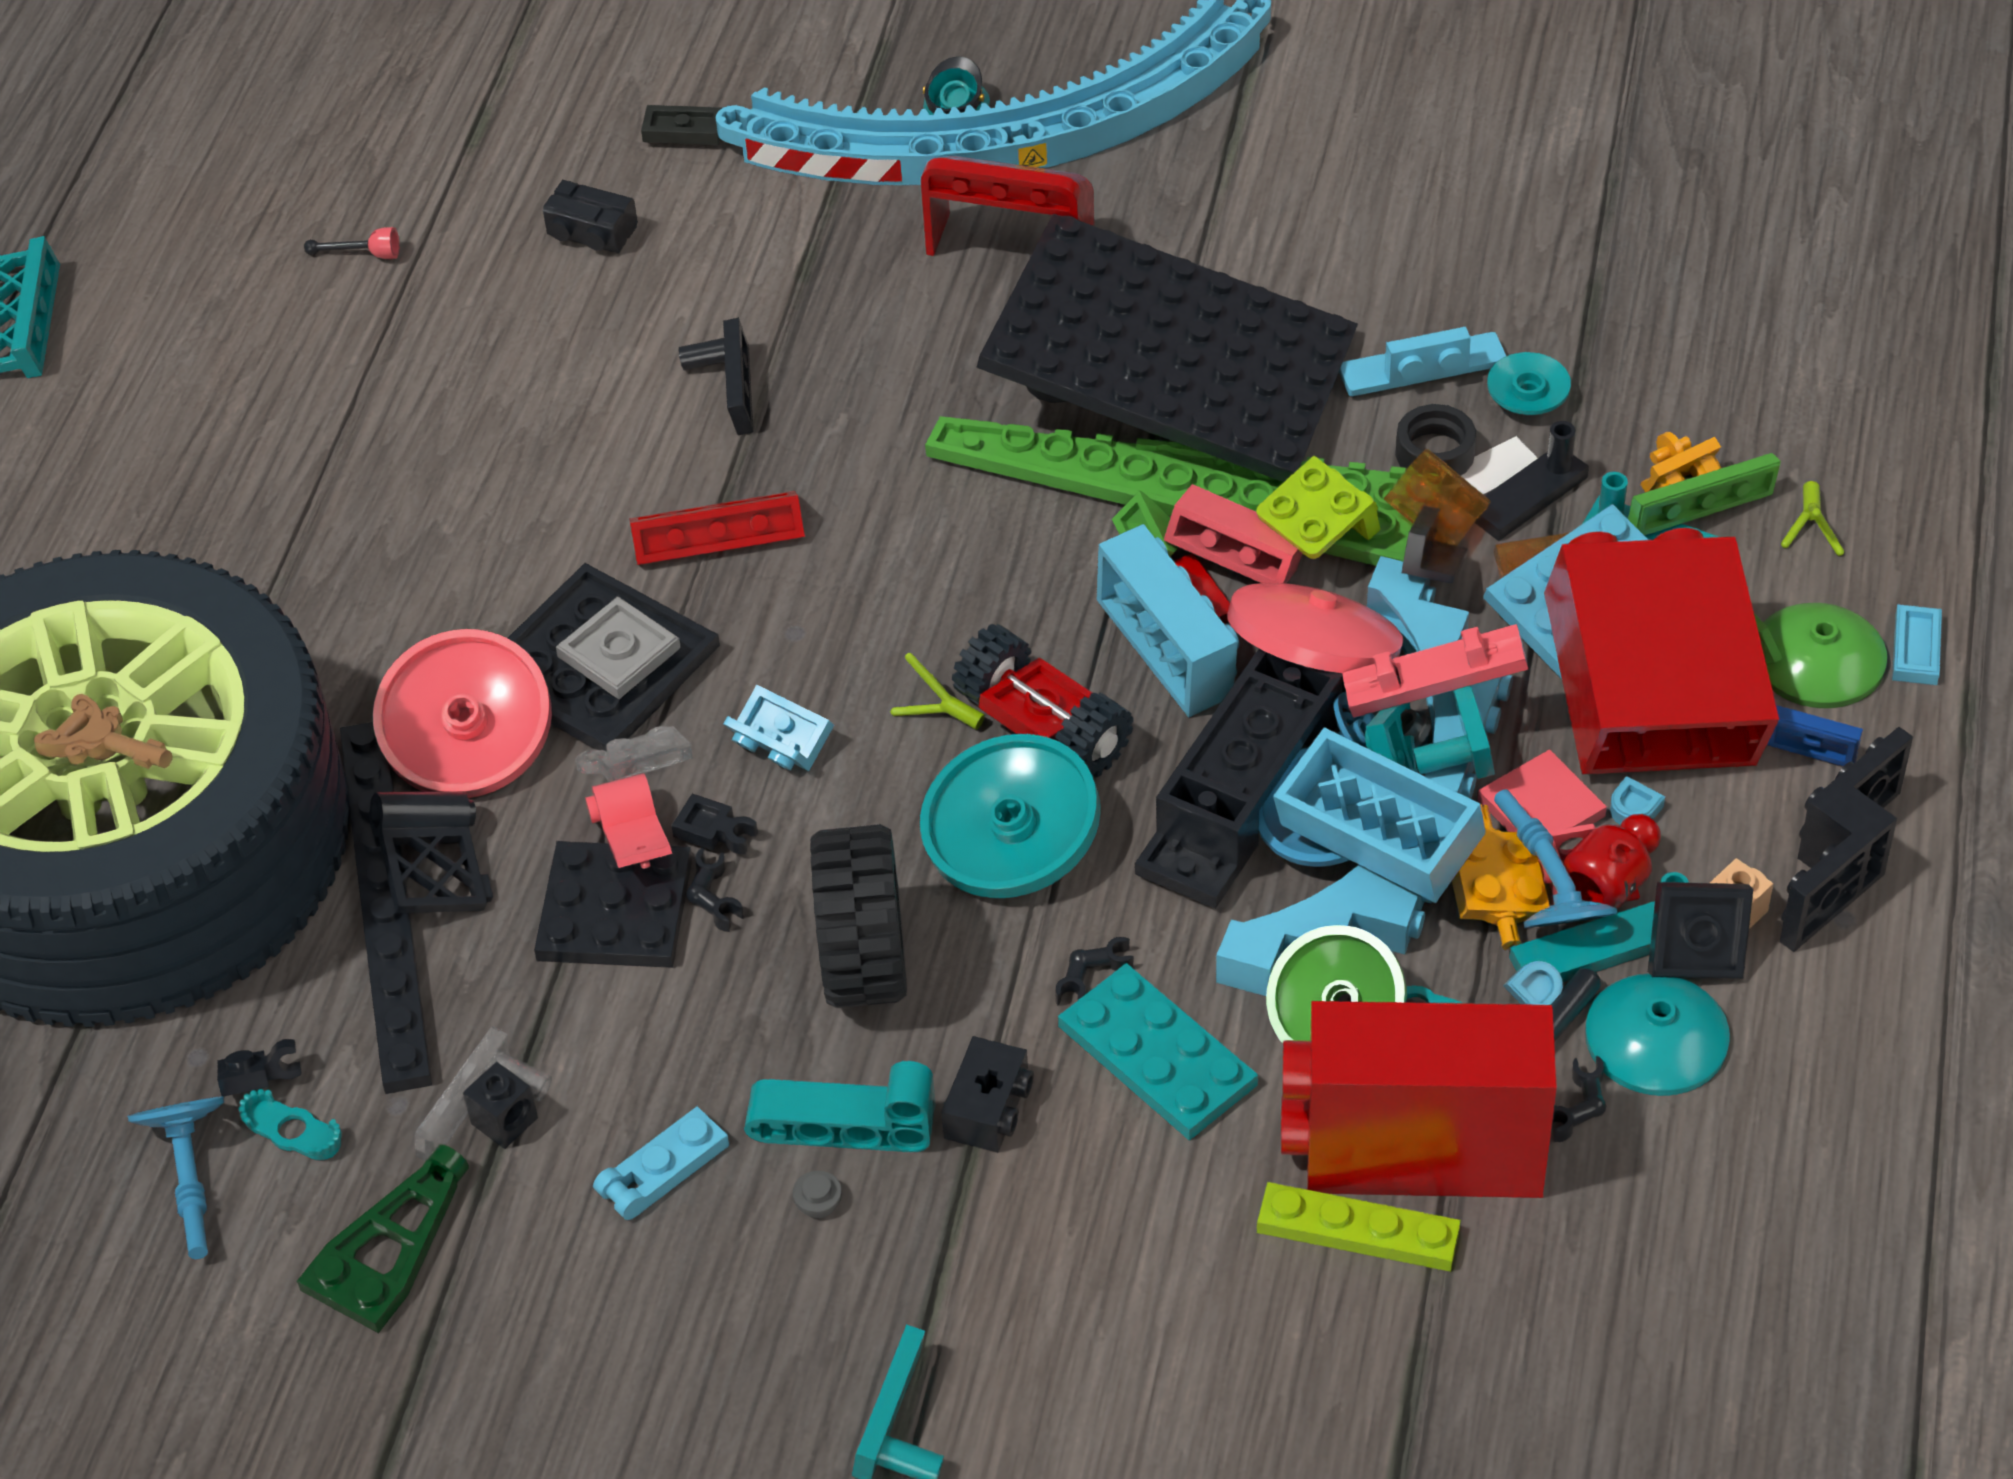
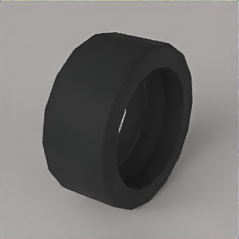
[1395,404,1477,482]

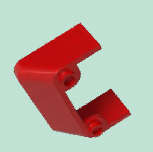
[921,156,1095,256]

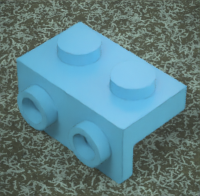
[723,685,834,771]

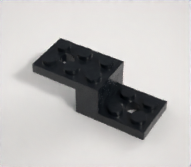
[1779,727,1913,952]

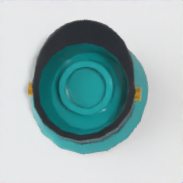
[923,56,990,115]

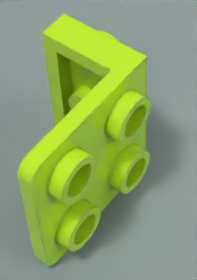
[1256,456,1381,559]

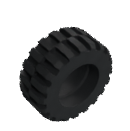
[810,824,907,1008]

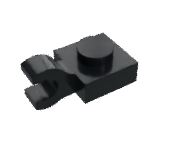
[217,1039,302,1097]

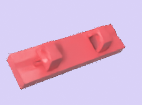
[1342,624,1529,718]

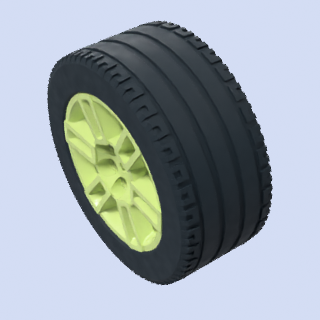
[0,550,350,1027]

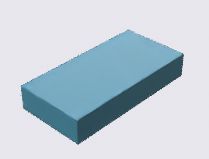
[1892,604,1942,685]

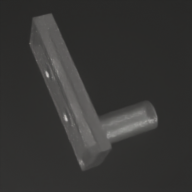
[415,1026,552,1161]

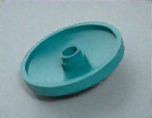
[920,734,1101,898]

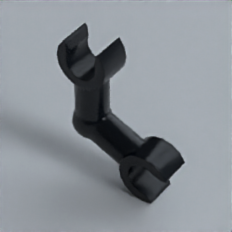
[686,848,743,932]
[1055,937,1134,1006]
[1552,1055,1607,1142]

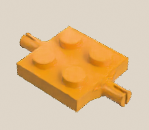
[1452,804,1550,950]

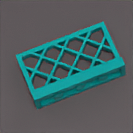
[0,236,60,378]

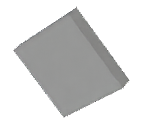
[556,596,681,699]

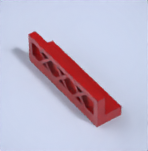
[629,491,805,565]

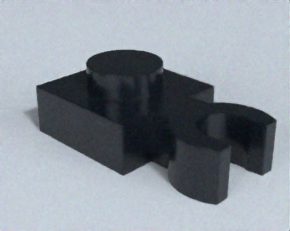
[671,793,758,854]

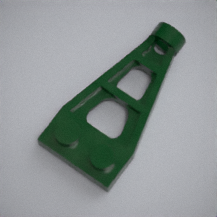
[297,1144,469,1334]

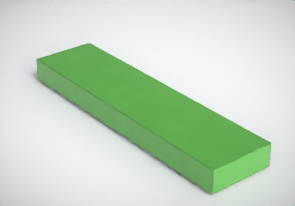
[1628,453,1781,535]

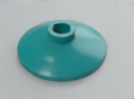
[1487,352,1571,415]

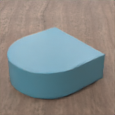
[1610,776,1665,825]
[1503,961,1563,1005]

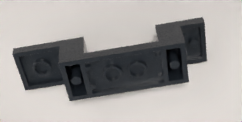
[1135,648,1347,909]

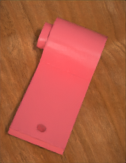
[585,773,672,868]

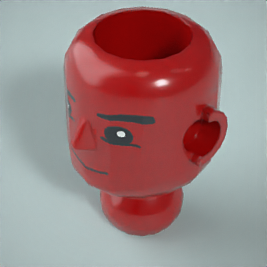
[1563,814,1661,909]

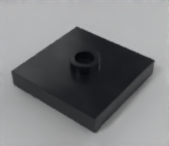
[1647,882,1753,979]

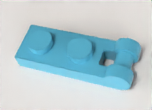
[593,1107,729,1220]

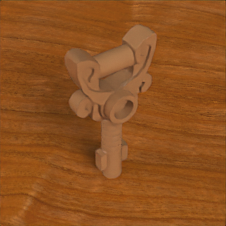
[34,694,172,769]

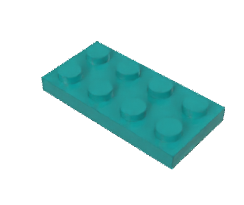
[1058,963,1258,1141]

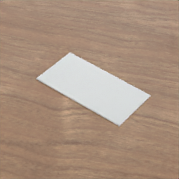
[1460,436,1538,497]

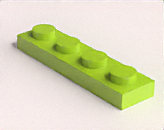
[1257,1182,1461,1272]

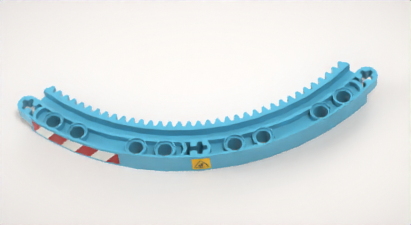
[716,0,1271,185]

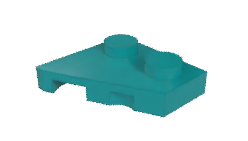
[1365,702,1418,773]

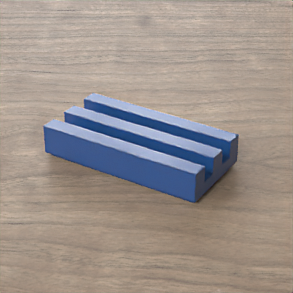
[1767,705,1863,766]

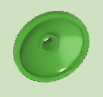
[1763,603,1887,709]
[1266,925,1407,1043]

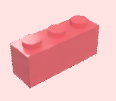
[1164,484,1302,584]

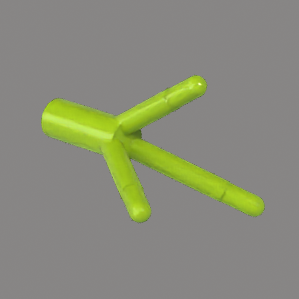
[1781,481,1844,556]
[890,653,985,730]

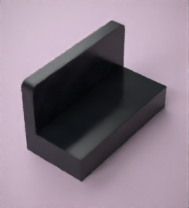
[1401,505,1468,583]

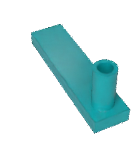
[1509,872,1689,983]

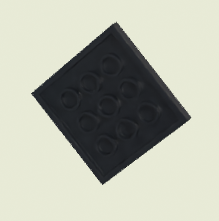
[508,563,720,757]

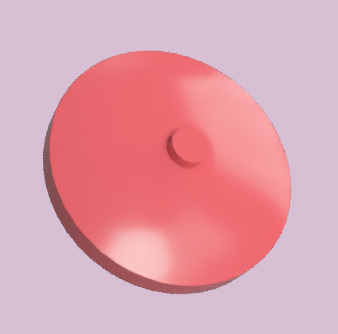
[1227,583,1403,673]
[373,629,552,798]

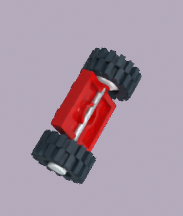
[952,624,1134,778]

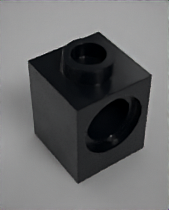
[463,1061,538,1149]

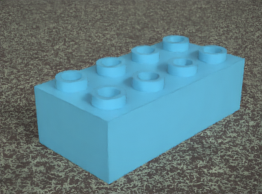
[1097,524,1239,718]
[1273,728,1486,903]

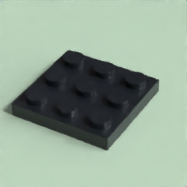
[534,841,692,968]

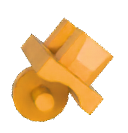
[1640,432,1722,492]

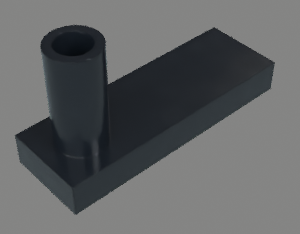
[678,317,754,435]
[1468,421,1589,541]

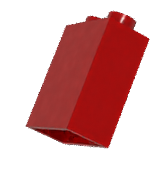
[1544,528,1779,775]
[1281,1001,1557,1198]

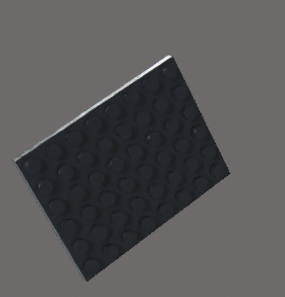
[976,214,1358,482]

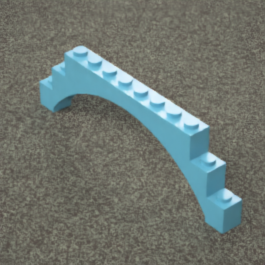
[1216,556,1513,996]

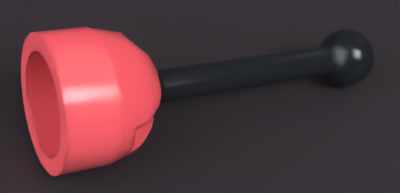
[304,227,400,259]

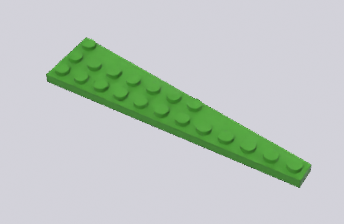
[925,416,1444,566]

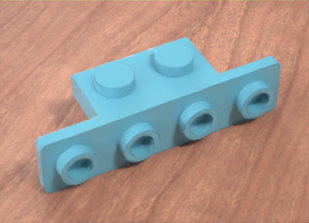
[1339,326,1506,396]

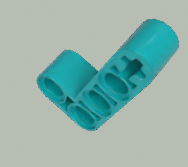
[744,1061,936,1152]

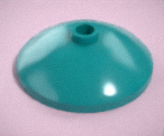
[1585,973,1730,1096]

